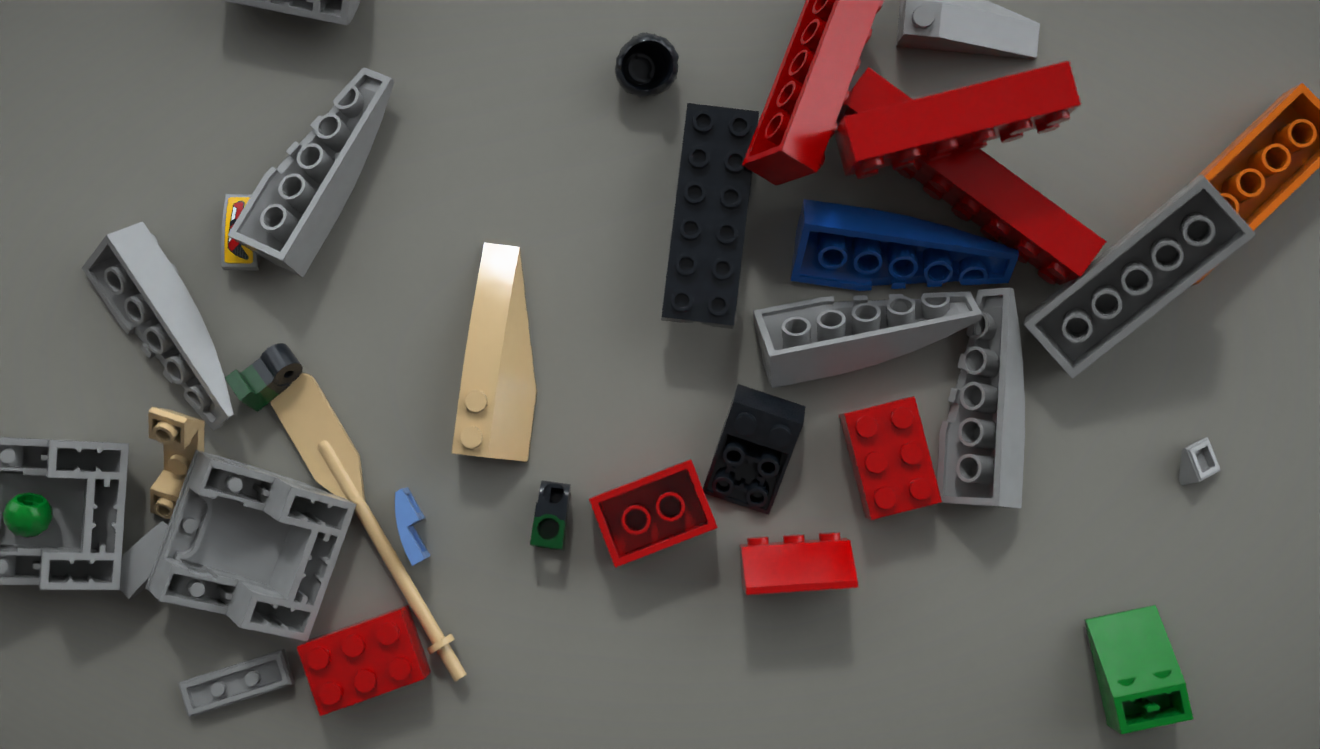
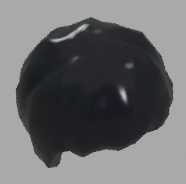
[615,32,679,97]

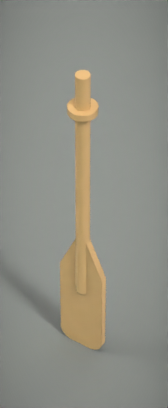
[270,373,467,682]

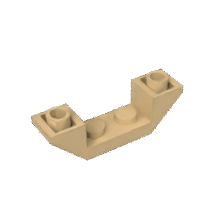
[148,407,205,519]

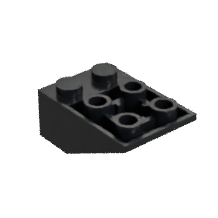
[703,384,806,515]

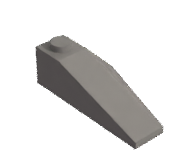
[896,0,1040,60]

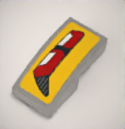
[221,194,261,271]

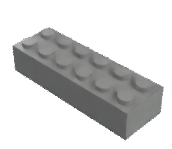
[1024,174,1257,379]

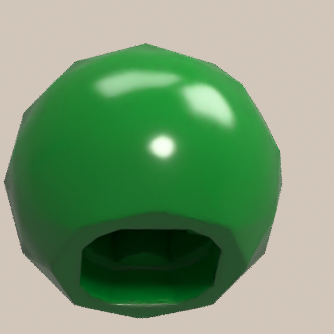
[3,493,53,538]

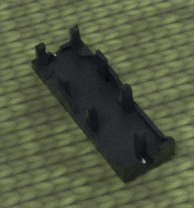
[661,103,759,329]

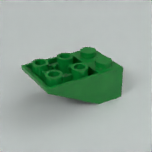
[1084,605,1194,734]

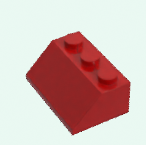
[739,532,858,595]

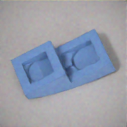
[395,487,430,566]

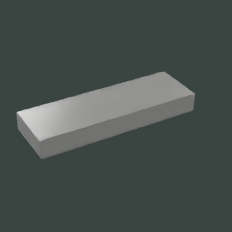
[178,648,295,718]

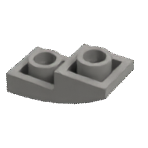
[120,521,168,601]

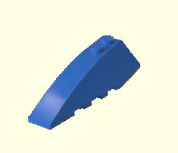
[790,199,1019,291]

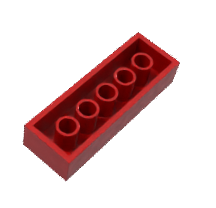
[742,0,884,186]
[834,60,1081,179]

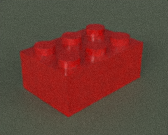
[839,396,942,520]
[589,459,718,568]
[296,605,431,716]

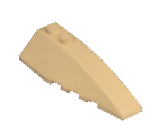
[452,243,537,462]

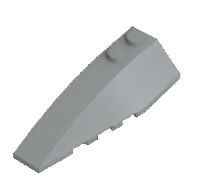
[82,222,234,431]

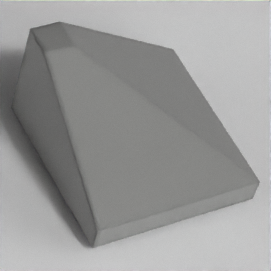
[1179,437,1221,486]

